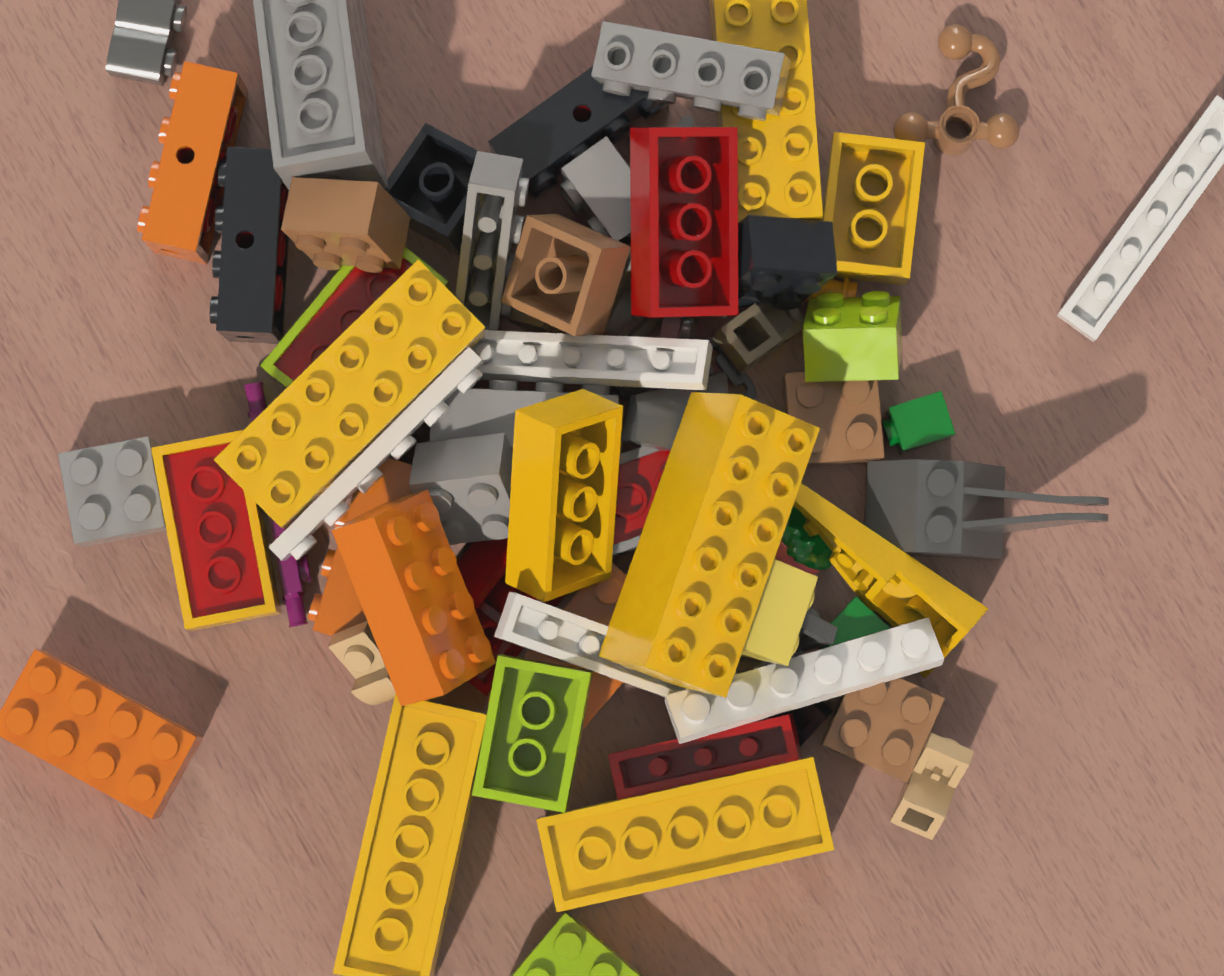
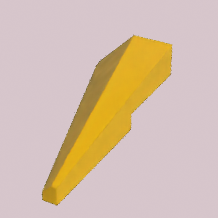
[793,483,989,678]

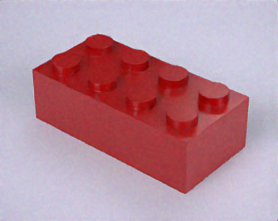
[630,127,738,318]

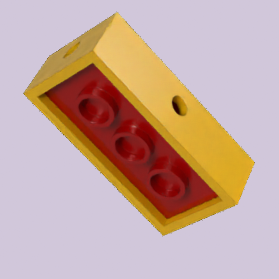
[151,430,282,631]

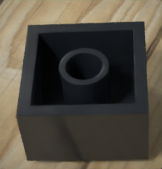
[385,123,478,256]
[738,215,838,310]

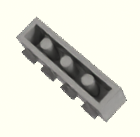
[591,21,791,121]
[455,151,529,331]

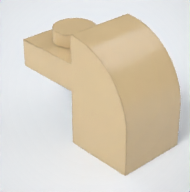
[328,621,396,705]
[890,733,974,840]

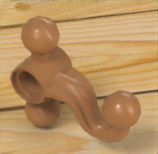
[893,24,1020,156]

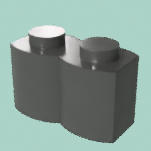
[106,0,187,86]

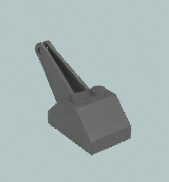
[864,459,1109,560]

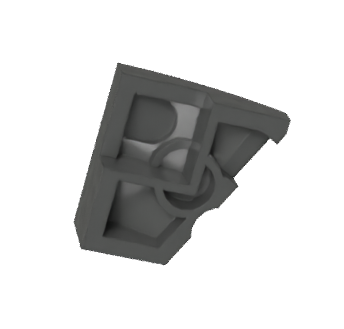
[621,373,728,451]

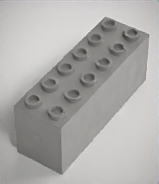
[253,0,388,190]

